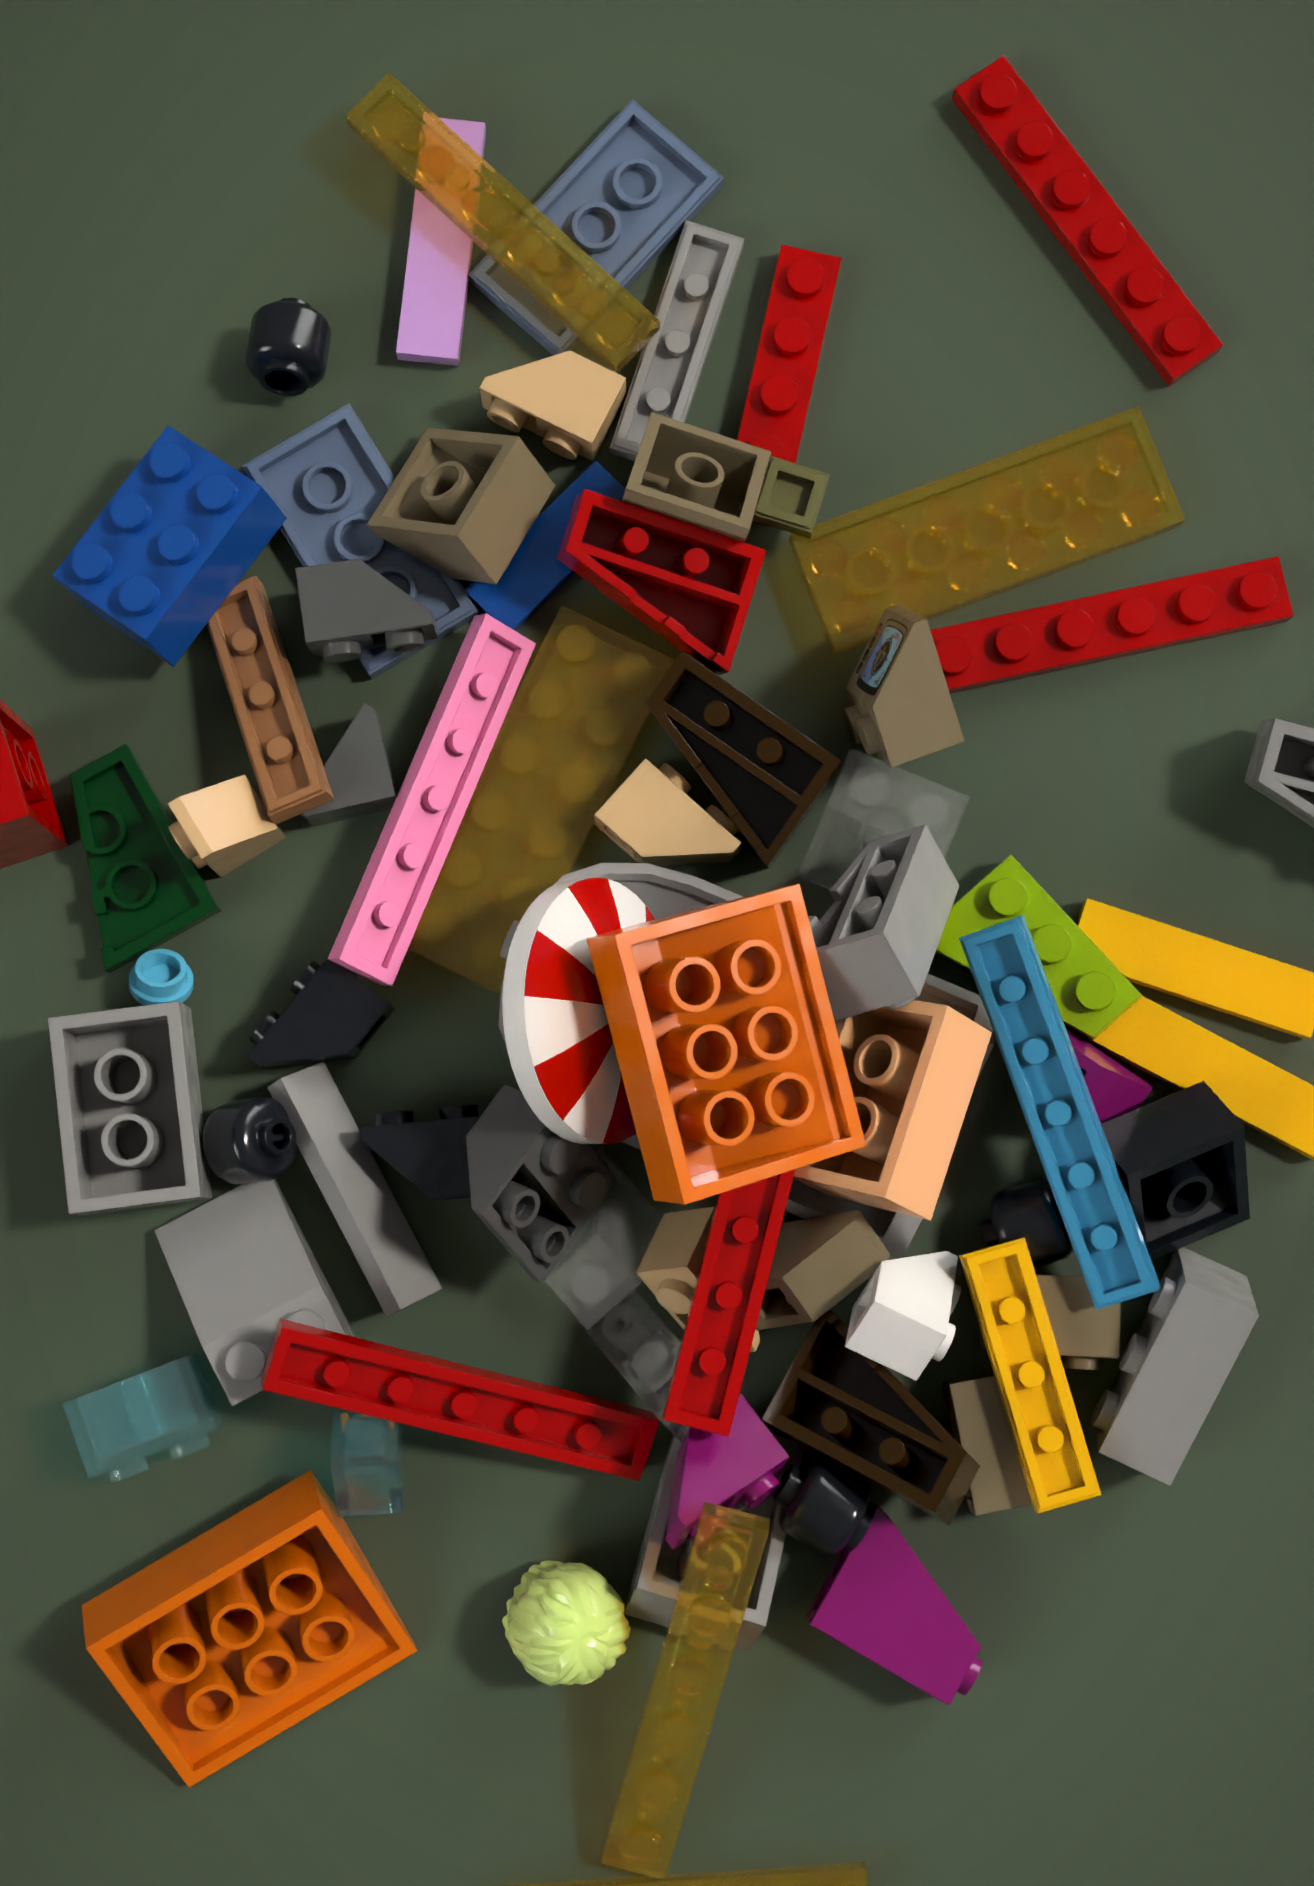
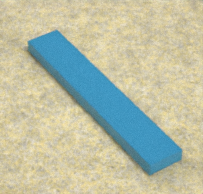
[959,914,1161,1310]

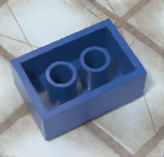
[52,425,287,667]

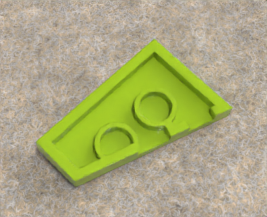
[935,855,1142,1040]

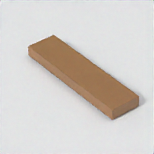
[207,575,334,824]

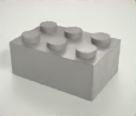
[48,1001,212,1215]

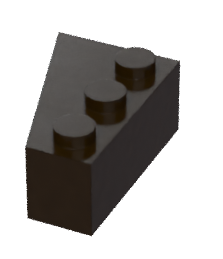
[645,651,842,868]
[762,1309,980,1525]

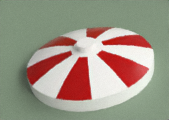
[502,877,655,1144]

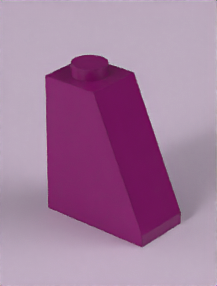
[806,1505,983,1706]

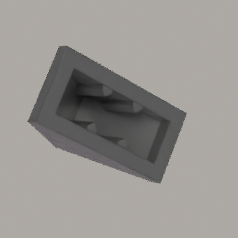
[299,702,398,827]

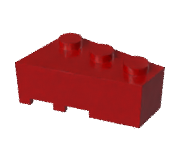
[557,489,767,676]

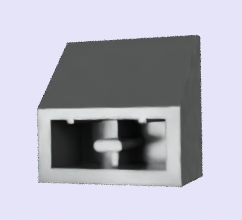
[466,1084,616,1283]

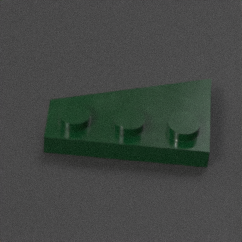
[70,744,221,973]

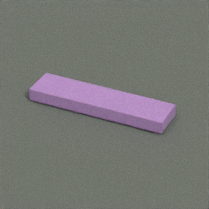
[396,116,486,366]

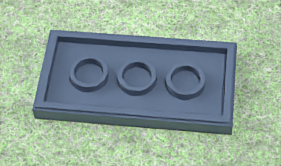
[468,99,724,355]
[242,403,478,679]

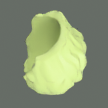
[502,1560,631,1686]

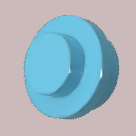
[129,949,194,1006]

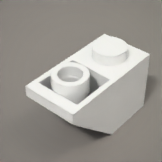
[845,1251,961,1381]

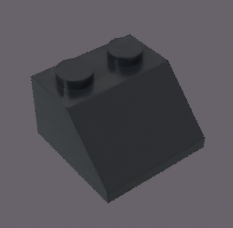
[1101,1081,1250,1261]

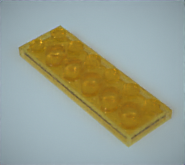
[789,406,1185,655]
[408,605,675,996]

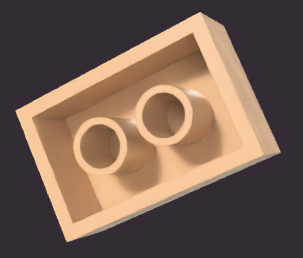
[793,1000,992,1221]

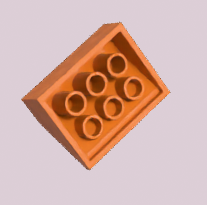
[586,884,866,1205]
[81,1470,417,1788]

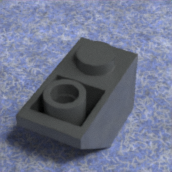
[295,559,438,663]

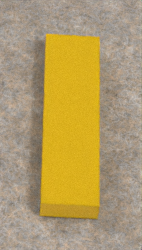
[1076,898,1314,1040]
[1087,996,1314,1160]
[959,1237,1101,1513]

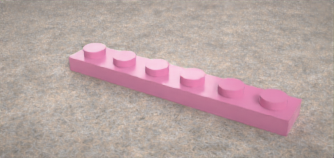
[328,613,536,986]

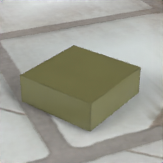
[752,456,830,539]

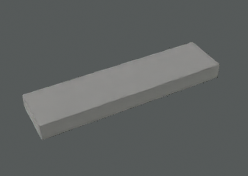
[610,220,745,462]
[267,1062,442,1317]

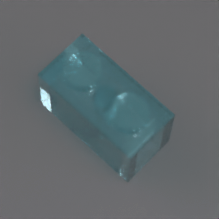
[62,1354,223,1484]

